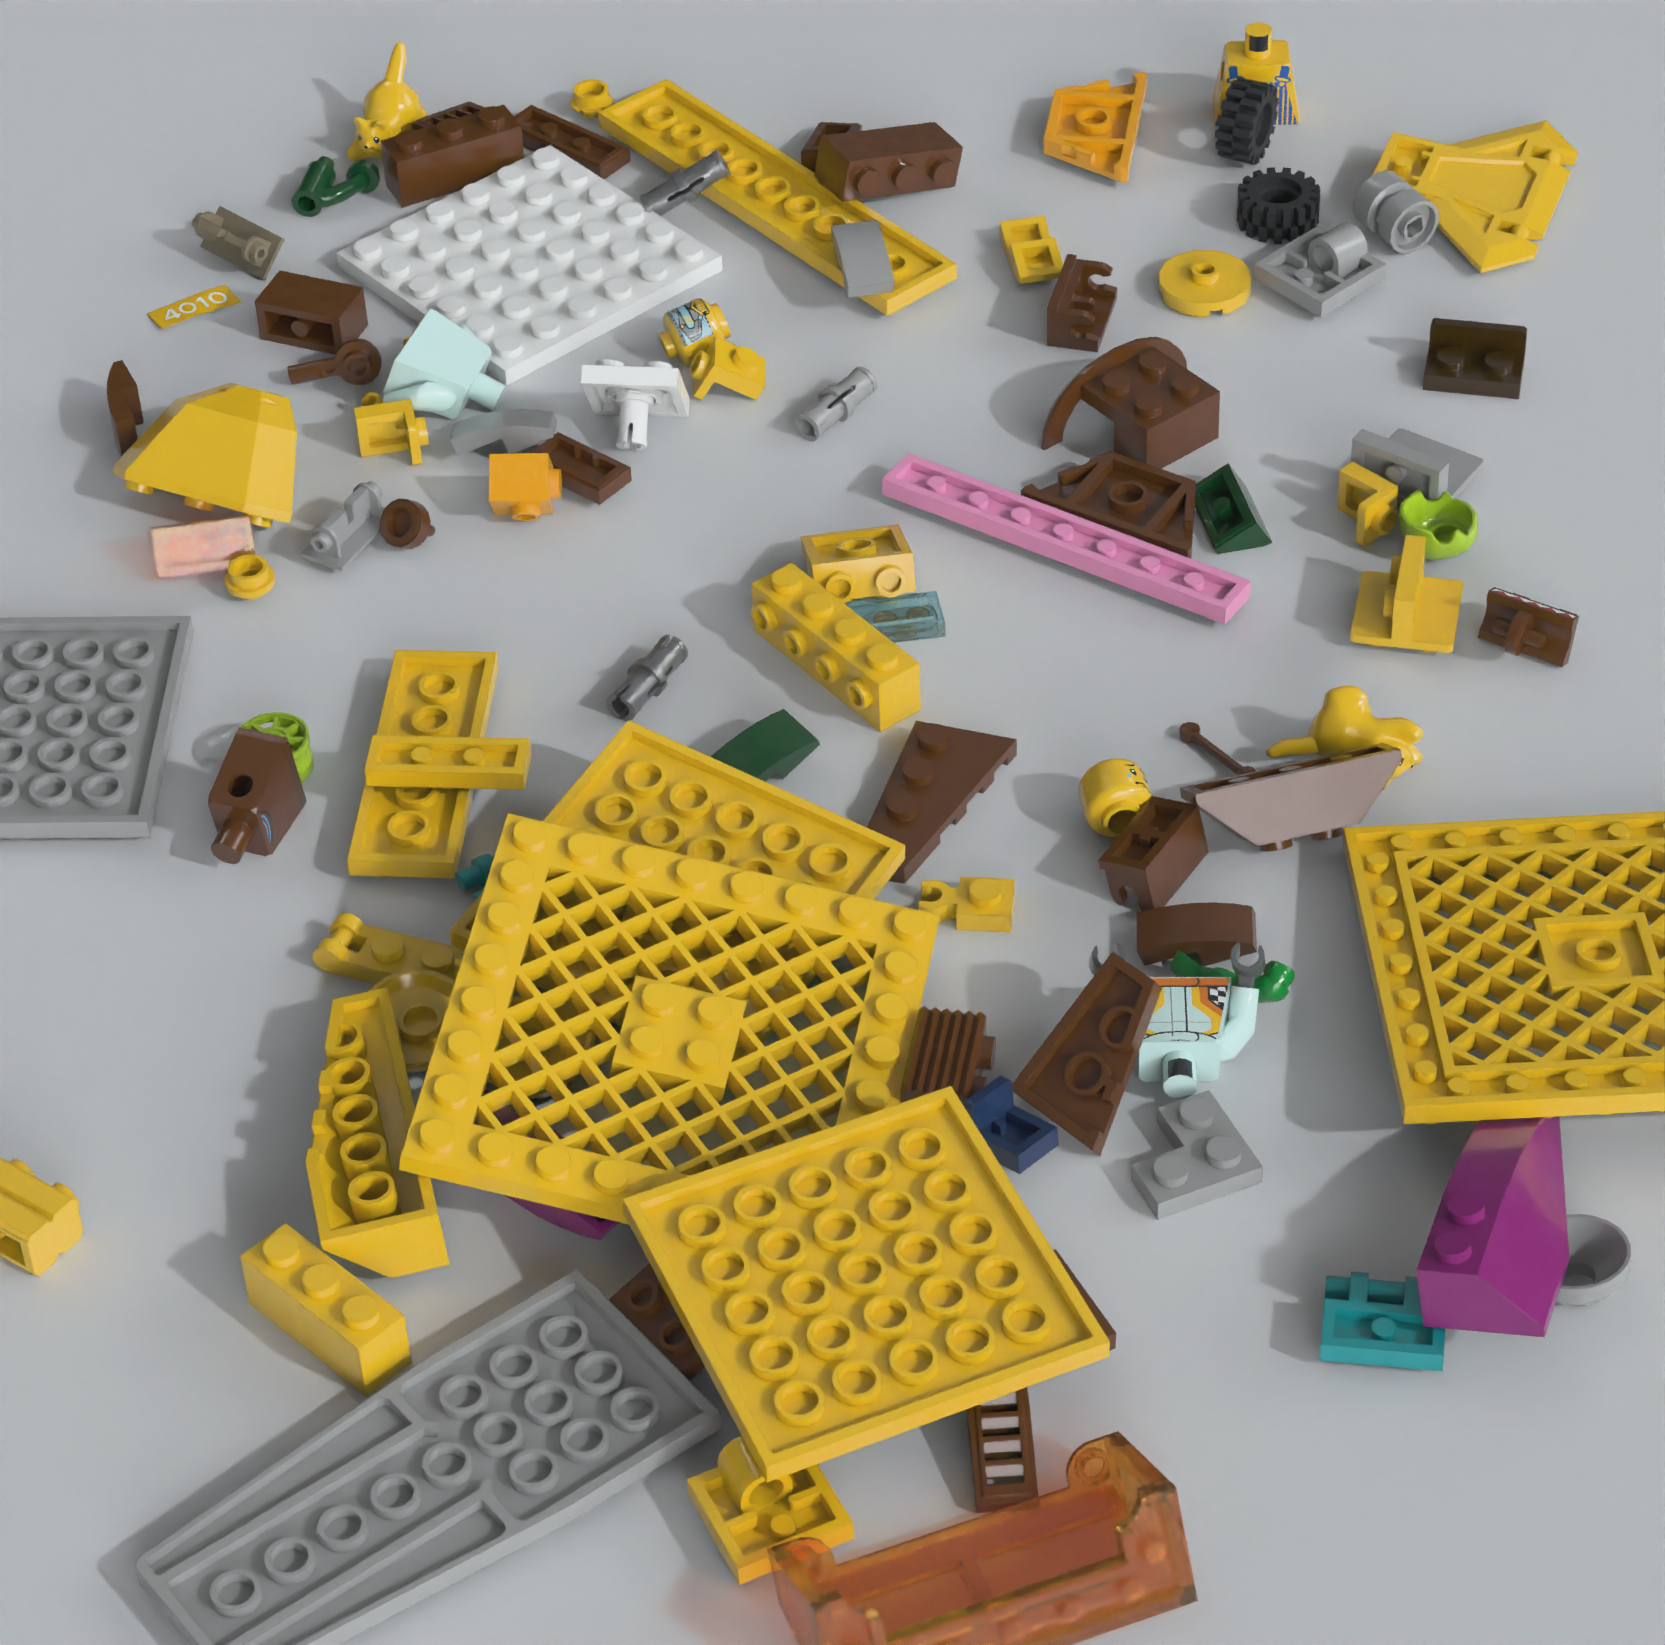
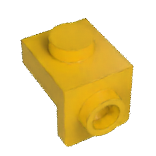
[689,336,766,400]
[354,399,429,465]
[1337,461,1398,547]

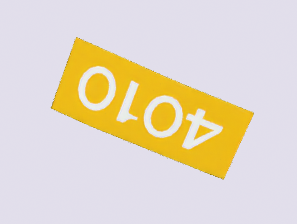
[147,284,241,329]

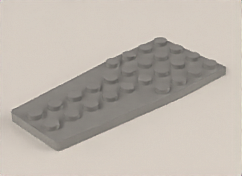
[135,1269,722,1645]

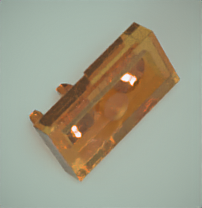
[150,515,256,579]

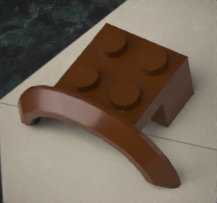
[1041,336,1220,469]

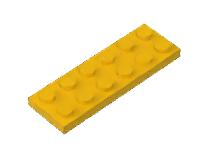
[347,650,499,878]

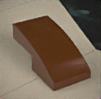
[107,360,144,456]
[1136,902,1257,966]

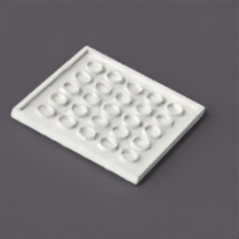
[336,145,722,386]

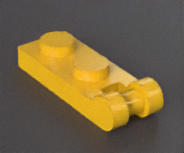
[312,913,465,984]

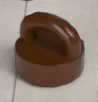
[380,499,435,549]

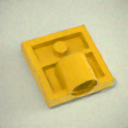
[686,1435,854,1585]

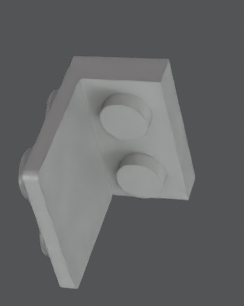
[1351,428,1483,505]

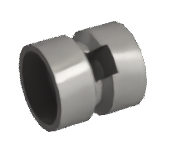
[1353,171,1439,254]

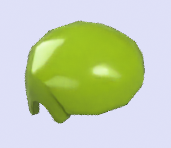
[1399,491,1479,560]

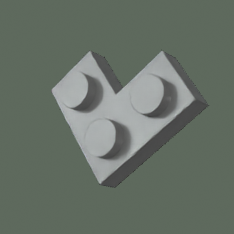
[1131,1090,1263,1220]

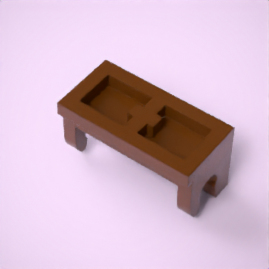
[1047,254,1117,352]
[1098,796,1209,911]

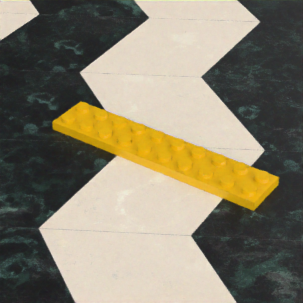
[598,79,957,316]

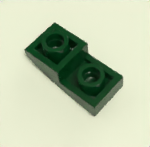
[710,709,820,782]

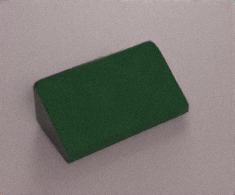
[1195,463,1272,554]

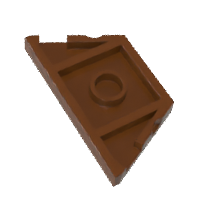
[1021,451,1196,559]

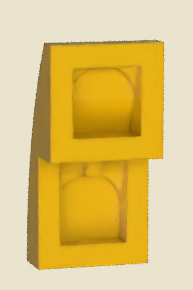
[999,216,1063,284]

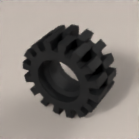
[1215,77,1279,165]
[1237,167,1320,244]

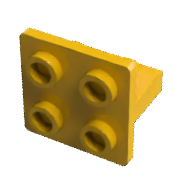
[1350,535,1463,653]

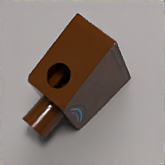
[208,727,307,864]

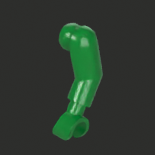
[1170,950,1295,1003]

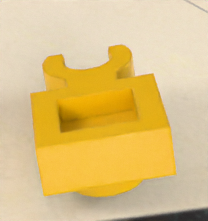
[918,877,1015,933]

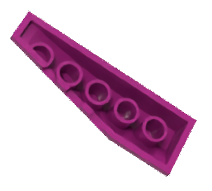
[1416,1116,1570,1337]

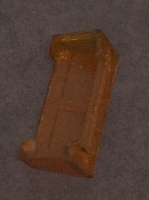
[767,1431,1198,1645]

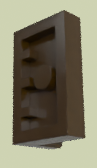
[1423,318,1527,399]

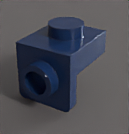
[964,1076,1059,1174]

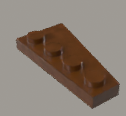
[867,721,1017,884]

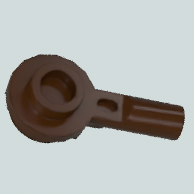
[287,339,382,385]

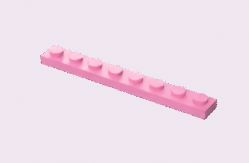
[882,453,1251,625]

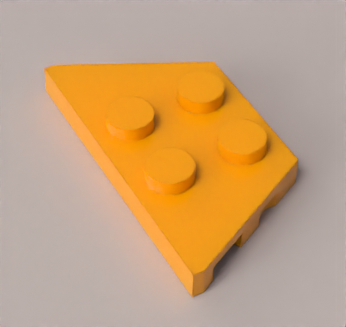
[1043,72,1147,183]

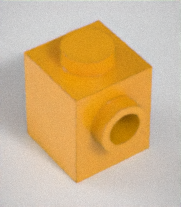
[489,453,562,521]

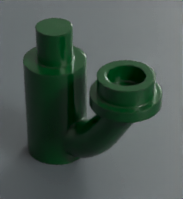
[292,156,380,217]

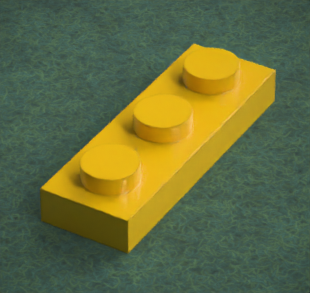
[364,735,532,790]

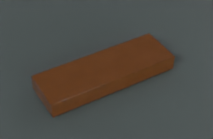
[514,105,631,179]

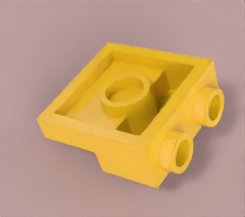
[800,524,916,606]

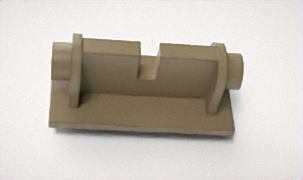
[192,206,285,280]

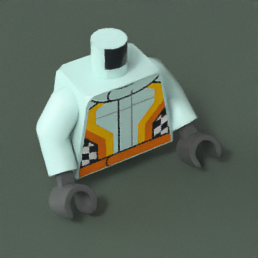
[1089,942,1266,1099]

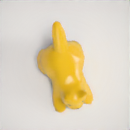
[346,42,427,162]
[1266,685,1424,790]

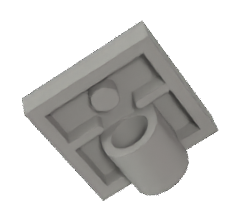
[1253,222,1386,318]

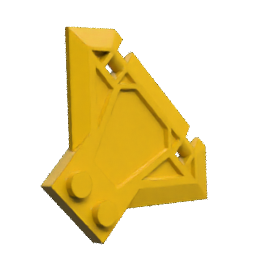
[1373,120,1578,273]

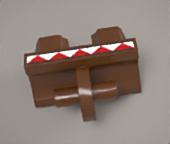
[1477,587,1579,667]

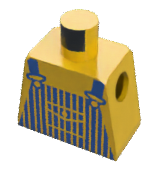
[1213,22,1299,126]

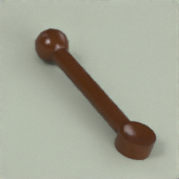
[1179,722,1256,775]

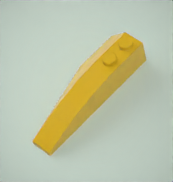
[305,987,450,1278]

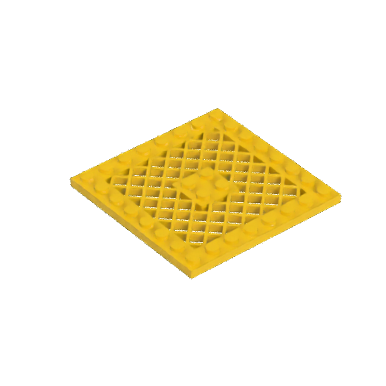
[1343,811,1665,1124]
[399,813,940,1224]

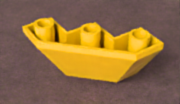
[112,383,297,528]

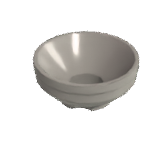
[1556,1214,1632,1307]

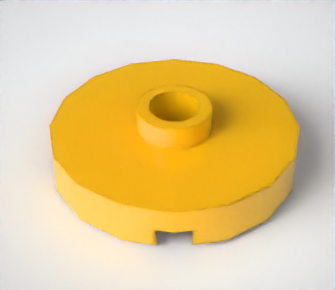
[1158,250,1251,317]

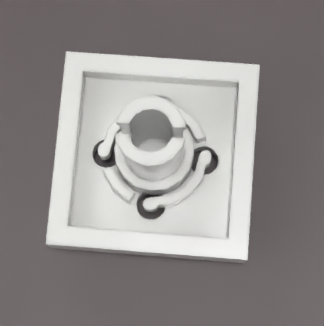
[580,359,690,451]

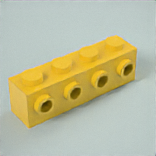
[751,562,921,732]

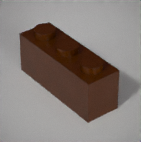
[380,104,524,208]
[814,122,963,202]

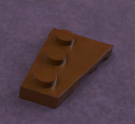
[1012,951,1162,1156]

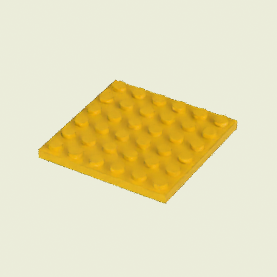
[450,720,905,1062]
[623,1086,1110,1482]

